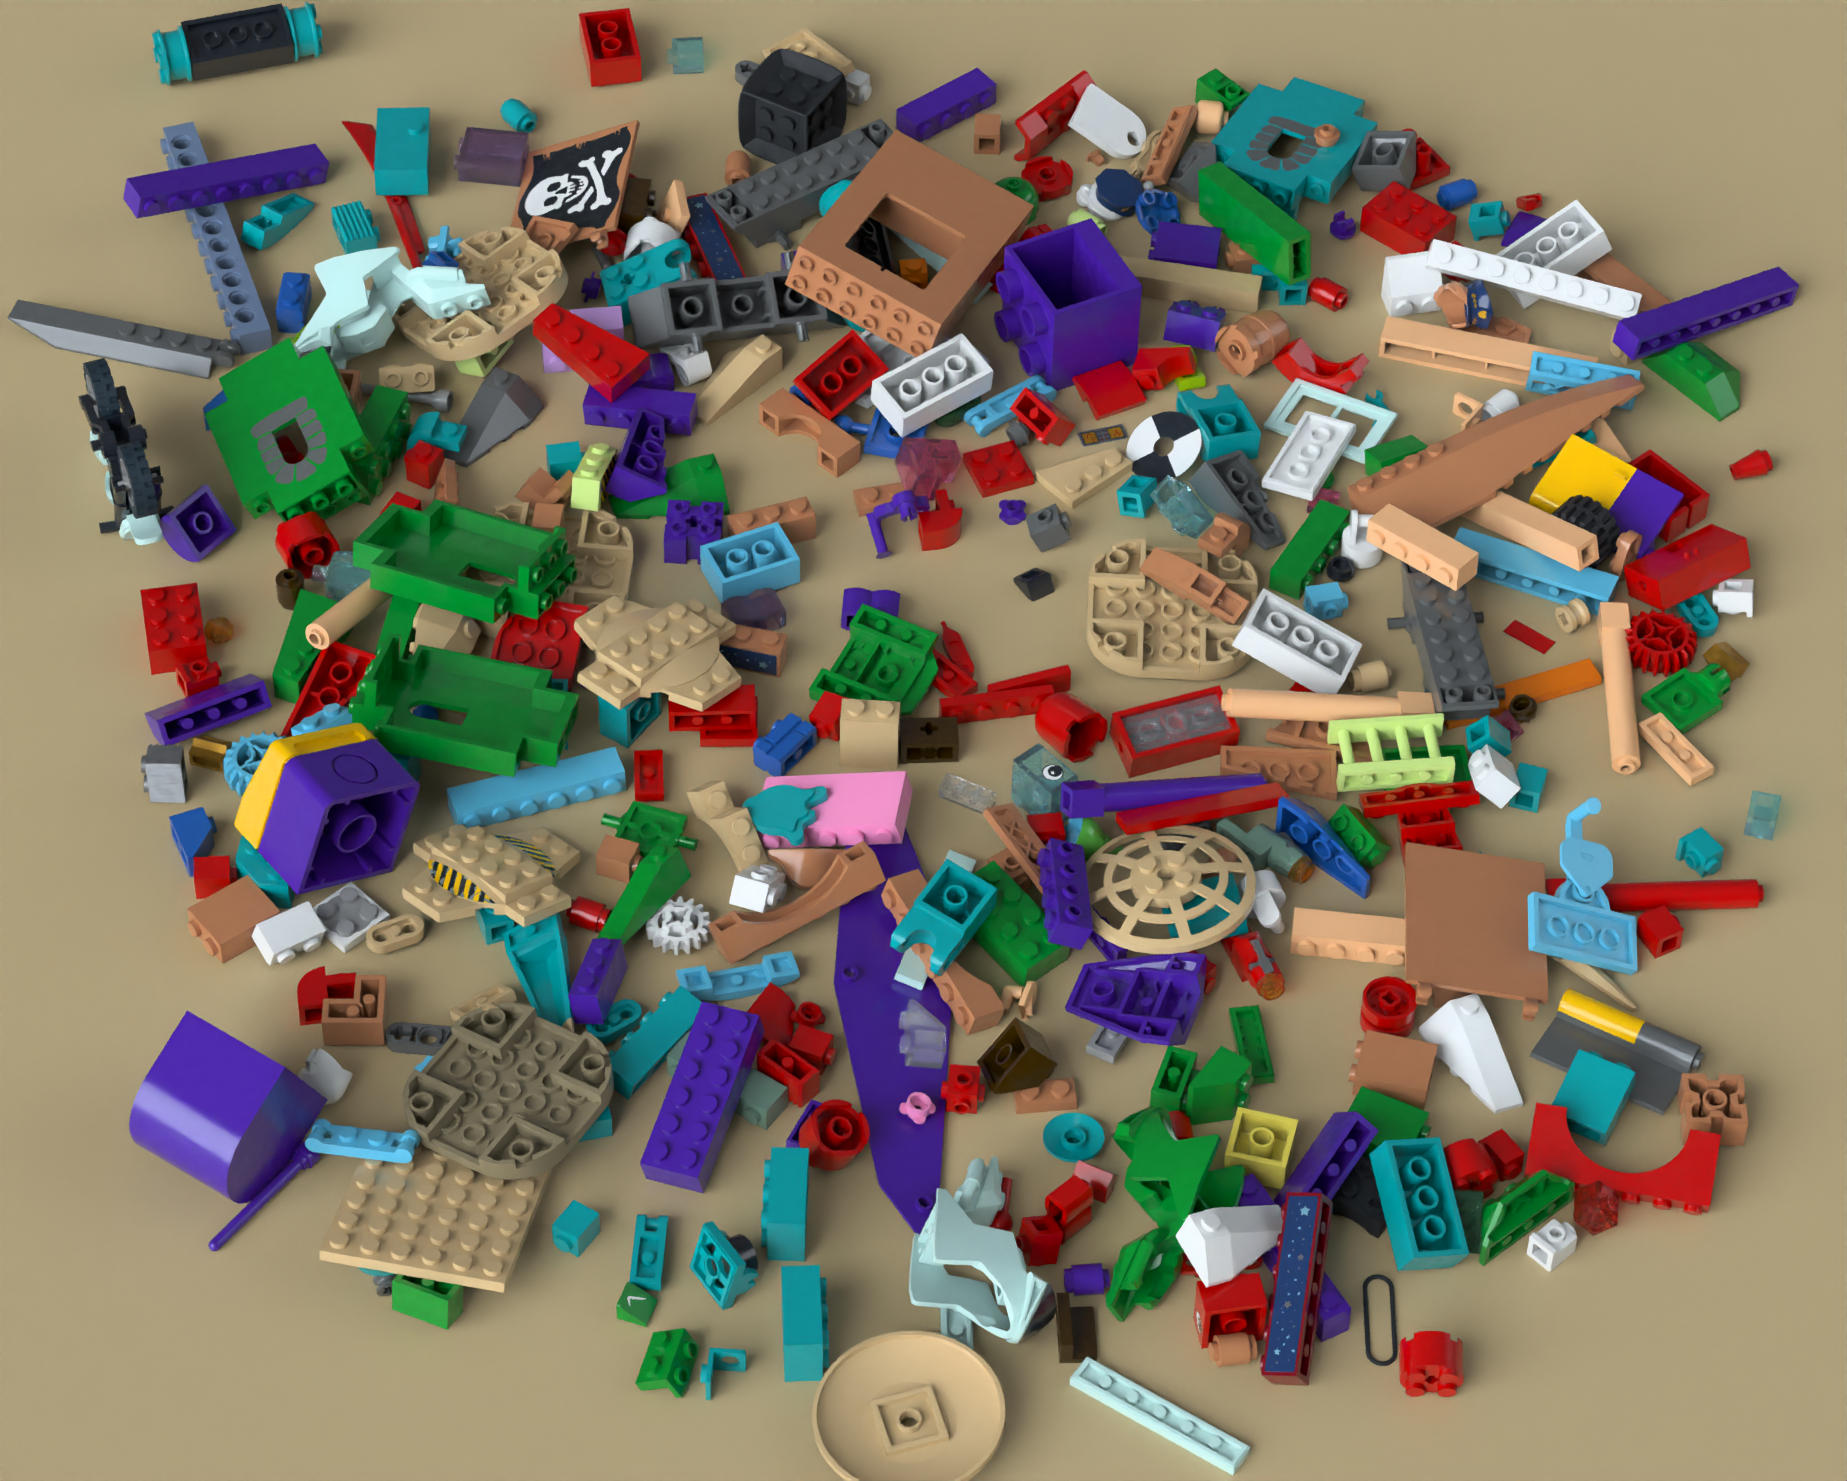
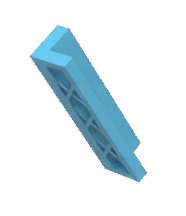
[1525,351,1641,410]

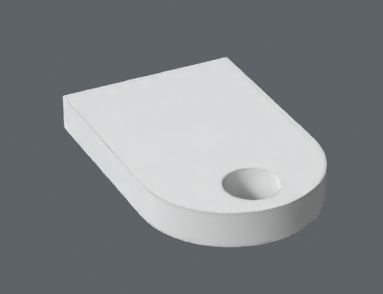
[1068,83,1146,159]

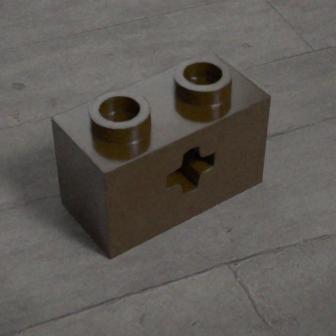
[899,717,959,764]

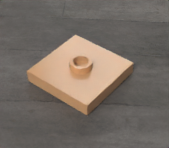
[656,179,690,236]

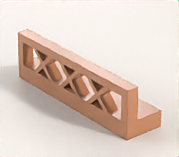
[983,803,1045,895]

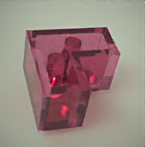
[895,437,962,501]

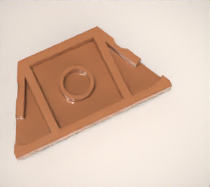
[1265,720,1372,763]

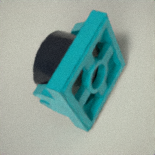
[690,1221,759,1310]

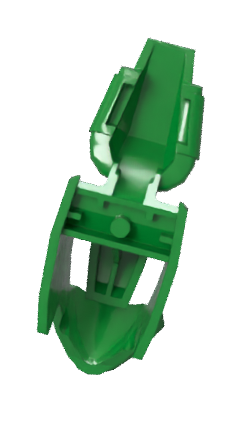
[1106,1106,1246,1321]

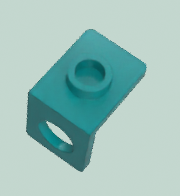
[700,1348,746,1401]

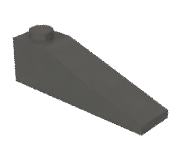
[443,367,544,468]

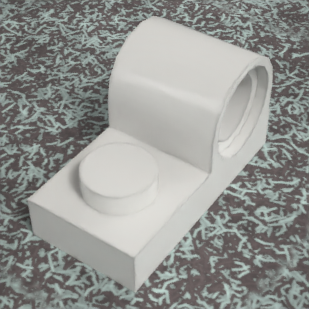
[659,343,712,387]

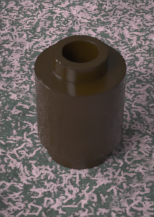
[275,568,305,610]

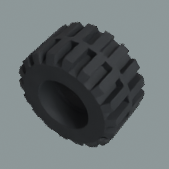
[1551,495,1620,569]

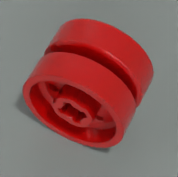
[1360,976,1417,1038]

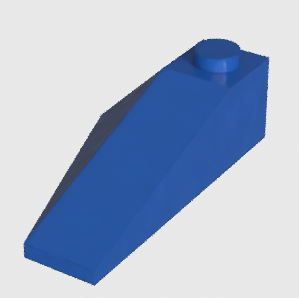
[1275,796,1371,899]

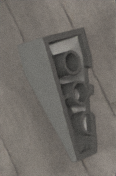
[1188,450,1286,551]

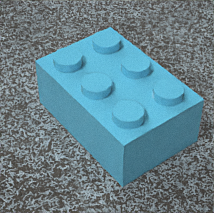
[700,522,800,607]

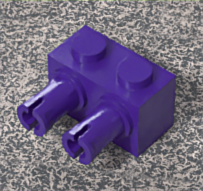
[1163,300,1226,352]

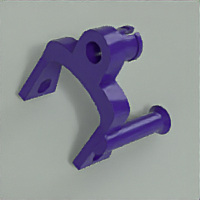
[866,490,930,559]

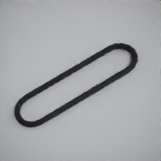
[1363,1274,1397,1366]

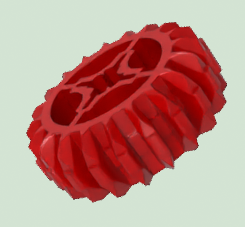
[1625,609,1698,677]

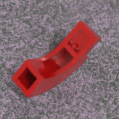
[1271,337,1369,394]

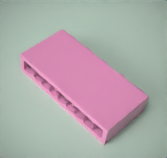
[755,771,913,849]

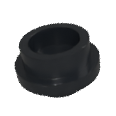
[1326,556,1355,582]

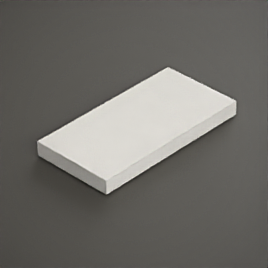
[1262,411,1356,501]

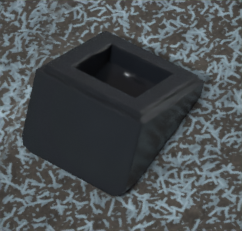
[1013,568,1054,601]

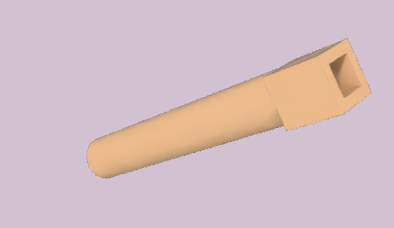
[305,578,393,649]
[1597,602,1641,775]
[1221,688,1435,722]

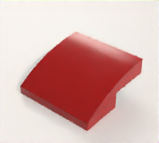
[1072,361,1147,421]

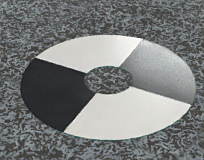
[1126,411,1201,482]

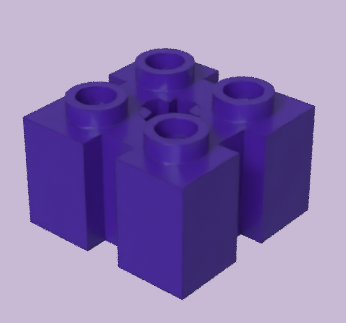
[664,500,724,565]

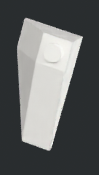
[1418,994,1523,1114]
[1175,1205,1283,1288]

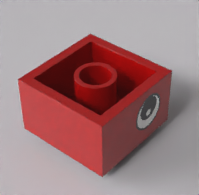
[1193,1272,1268,1349]

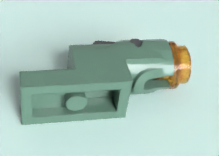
[1216,817,1315,884]

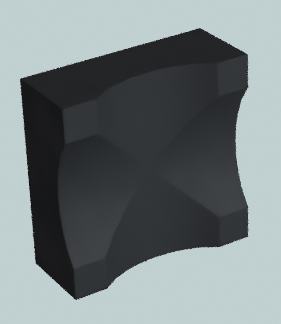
[1331,1156,1387,1239]

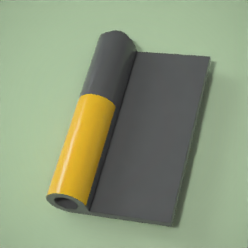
[1530,988,1705,1116]

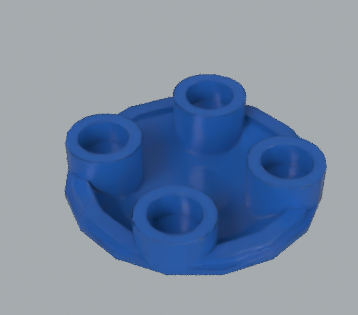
[1135,189,1181,235]

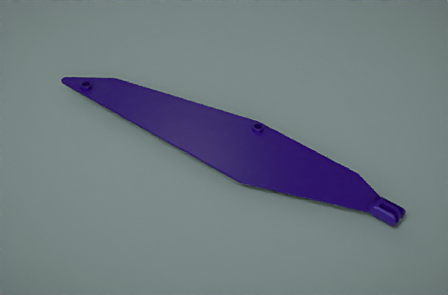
[833,827,951,1234]

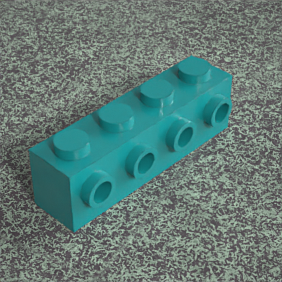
[608,985,701,1100]

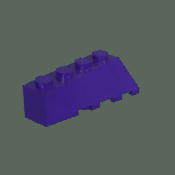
[604,406,667,502]

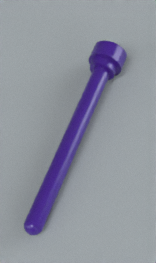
[208,1141,321,1251]

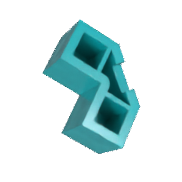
[235,836,295,909]

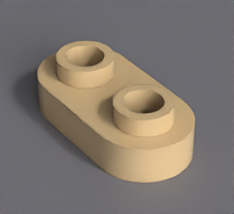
[366,914,425,954]

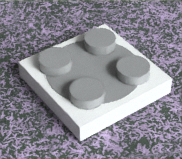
[313,882,390,953]

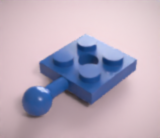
[833,408,929,462]

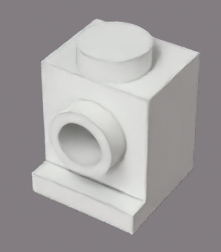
[845,69,872,106]
[1713,579,1754,617]
[1527,1219,1577,1272]

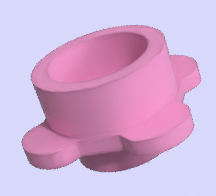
[899,1092,936,1124]

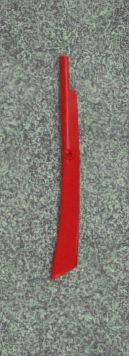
[342,121,426,269]

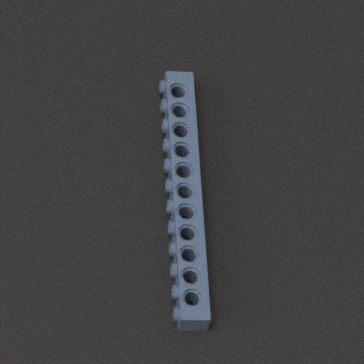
[160,122,273,355]

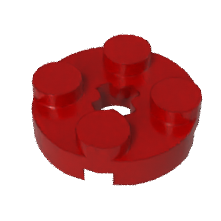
[1021,156,1073,202]

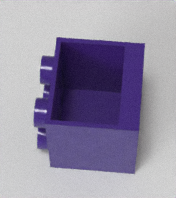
[994,218,1142,391]

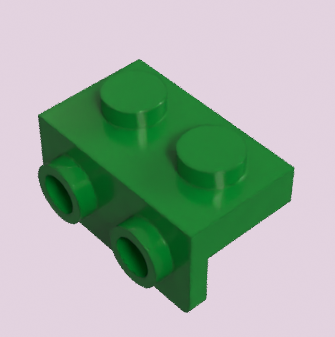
[635,1328,700,1398]

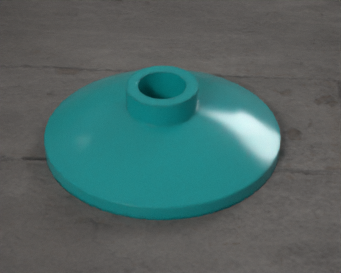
[1043,1113,1105,1163]

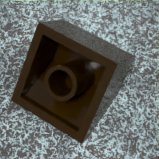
[977,1017,1058,1095]

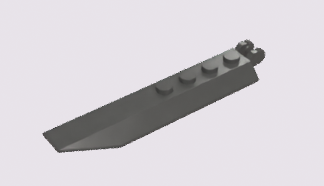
[8,300,241,379]

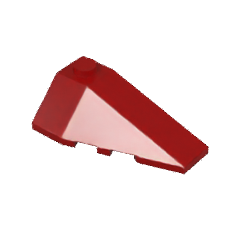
[280,641,376,737]

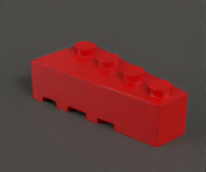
[533,303,650,403]

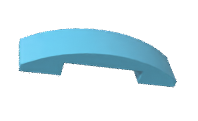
[676,951,800,1001]

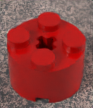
[275,511,340,579]
[799,1099,870,1171]
[1443,1138,1499,1208]
[1399,1331,1464,1397]

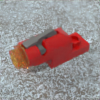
[1220,924,1285,1001]

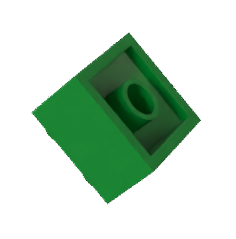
[1186,1046,1254,1126]

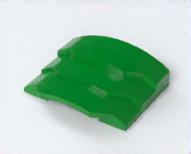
[809,604,938,716]

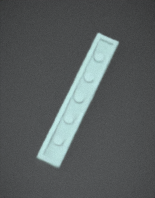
[1070,1356,1250,1475]

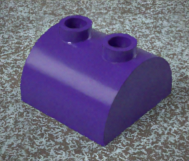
[160,484,237,562]

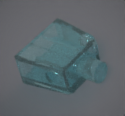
[312,551,371,601]

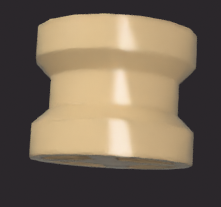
[1555,598,1590,633]

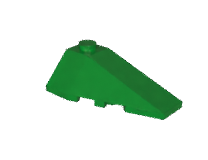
[597,845,691,945]

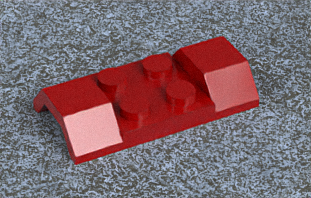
[1014,70,1097,162]

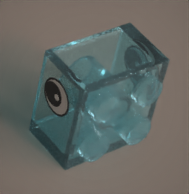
[1011,743,1078,823]

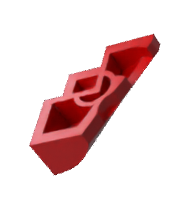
[747,982,796,1047]

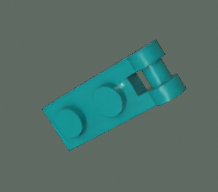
[629,1214,669,1291]

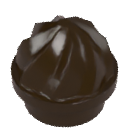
[1509,694,1538,723]

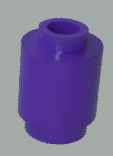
[1063,1263,1110,1296]

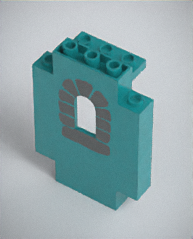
[1211,77,1378,221]

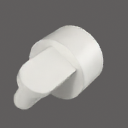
[1341,510,1383,569]
[1237,870,1286,934]

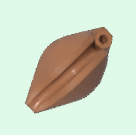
[767,849,845,890]

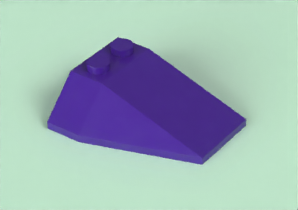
[1065,952,1207,1046]

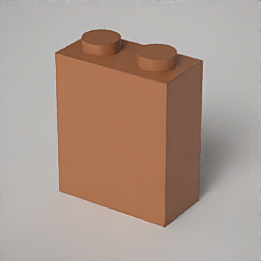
[187,875,281,964]
[1348,1030,1438,1110]

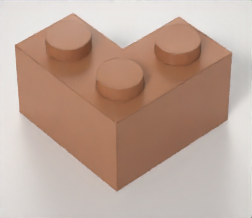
[321,975,388,1045]

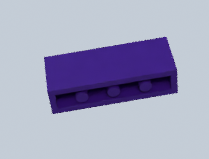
[144,673,272,746]
[1273,1111,1379,1209]

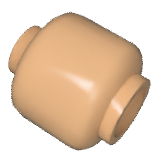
[1192,100,1229,135]

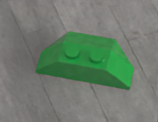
[1642,342,1740,422]
[1479,1169,1575,1266]

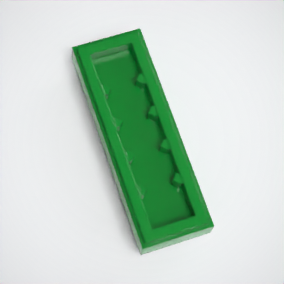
[1228,1005,1275,1085]

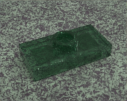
[1453,1189,1483,1254]

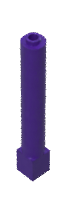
[1060,773,1268,819]

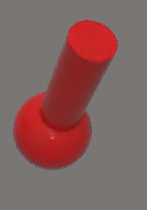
[989,1177,1013,1231]

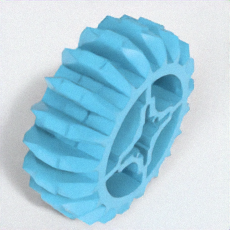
[223,730,286,797]

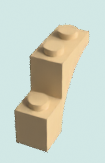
[686,780,769,873]

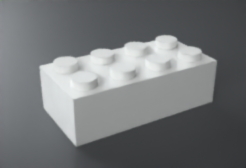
[1496,199,1612,309]
[871,333,993,437]
[1232,588,1362,694]

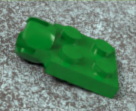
[1641,663,1731,735]

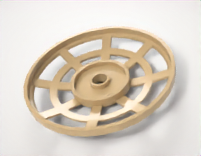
[1085,825,1256,954]

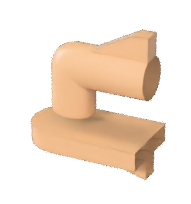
[998,981,1037,1021]

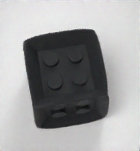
[738,49,847,164]

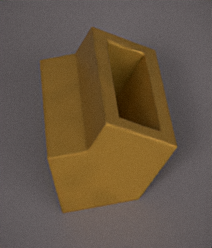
[1702,642,1750,682]
[188,734,232,773]

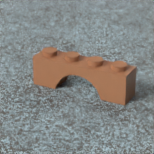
[759,388,860,478]

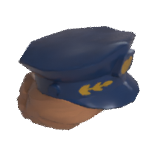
[1433,279,1493,329]

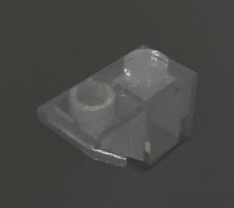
[899,999,947,1069]

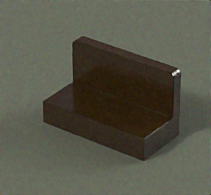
[1055,1292,1098,1363]

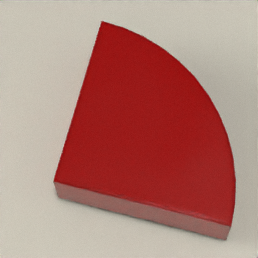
[1516,193,1543,211]

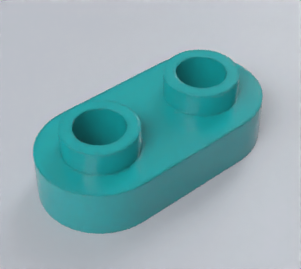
[1676,593,1719,637]
[586,999,642,1044]

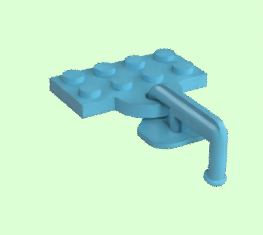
[1528,797,1638,975]

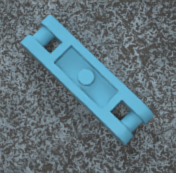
[963,375,1057,437]
[305,1119,421,1163]

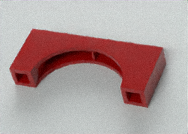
[1524,1102,1721,1215]

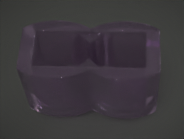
[721,588,786,631]

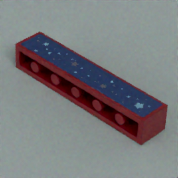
[1260,1192,1333,1386]

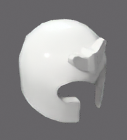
[297,1048,353,1105]

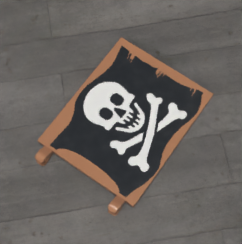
[511,120,640,250]

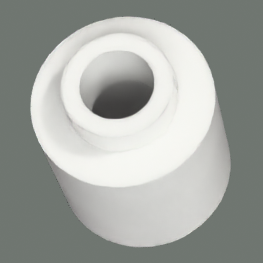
[1482,389,1520,421]

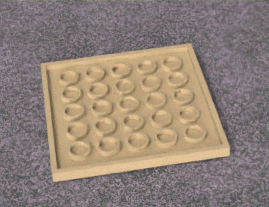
[319,1143,552,1293]

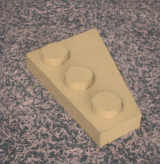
[1035,448,1133,509]

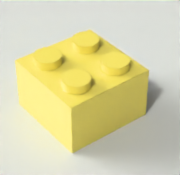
[1224,1107,1298,1189]

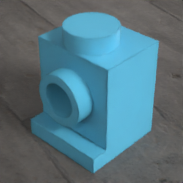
[1303,582,1348,620]

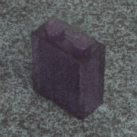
[454,127,530,187]

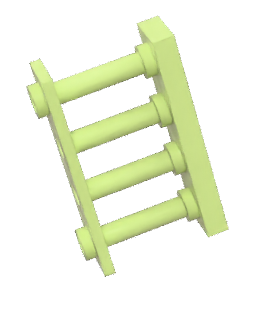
[1327,713,1455,792]

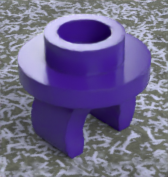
[1330,210,1356,240]

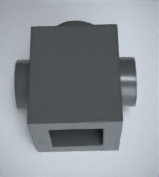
[1026,503,1072,552]

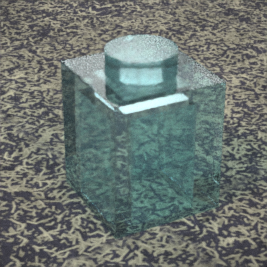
[667,37,704,74]
[1743,790,1782,841]

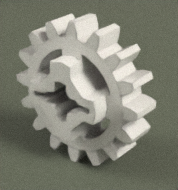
[646,896,711,955]

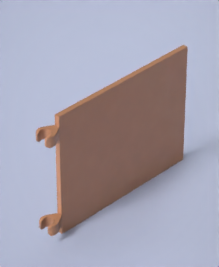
[1405,842,1548,1021]

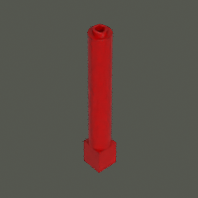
[1545,878,1764,912]

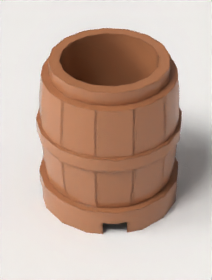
[1215,309,1290,377]

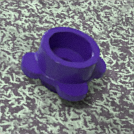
[581,271,601,303]
[999,500,1027,525]

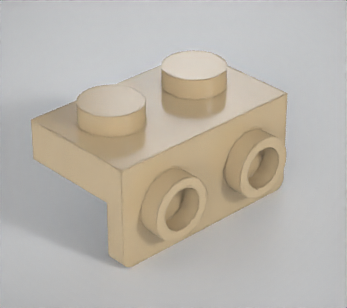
[379,363,435,394]

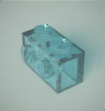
[1150,475,1214,539]

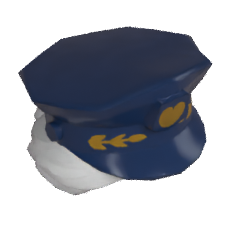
[1076,168,1144,221]

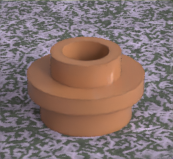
[1314,124,1340,147]

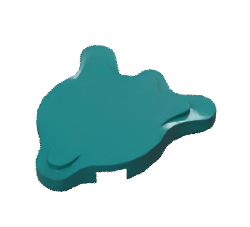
[742,785,828,846]

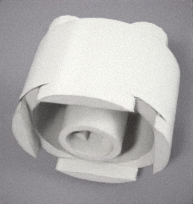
[624,217,680,260]

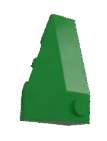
[608,453,730,519]

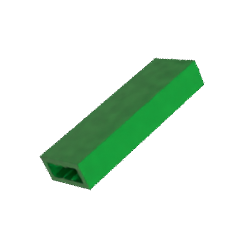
[1198,162,1311,286]

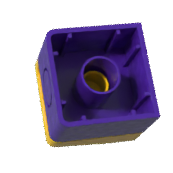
[234,723,420,895]

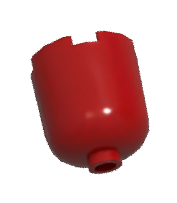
[1035,692,1108,763]

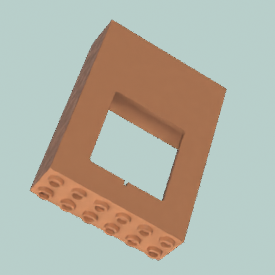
[785,130,1034,357]

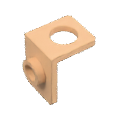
[1452,392,1484,431]

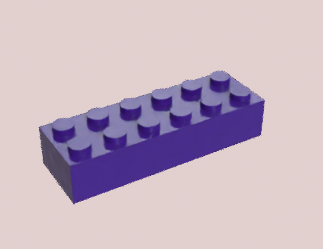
[640,1001,765,1194]

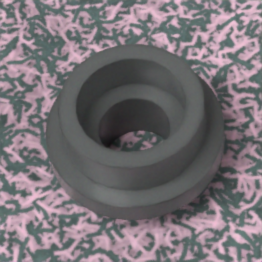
[1005,421,1030,447]

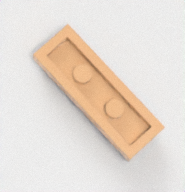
[1637,712,1714,786]

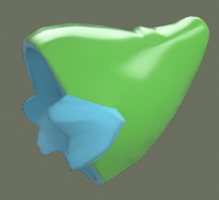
[1064,817,1123,861]

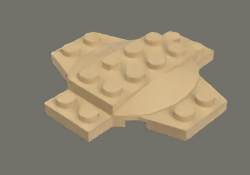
[574,595,741,712]

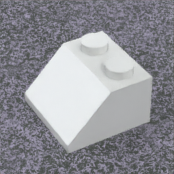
[1381,251,1443,317]

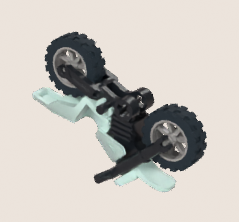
[78,358,174,545]

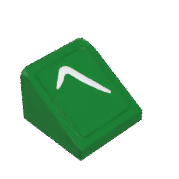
[616,1282,658,1327]

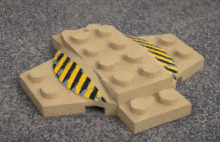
[402,824,580,928]

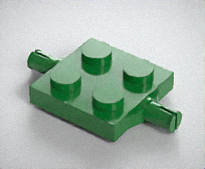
[601,801,699,859]

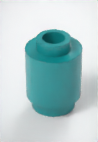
[500,98,537,135]

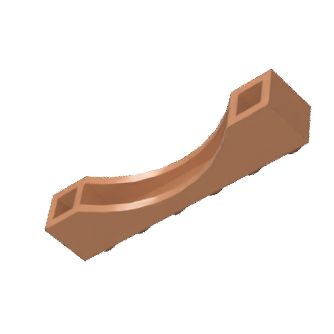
[707,841,886,965]
[881,869,1006,1036]

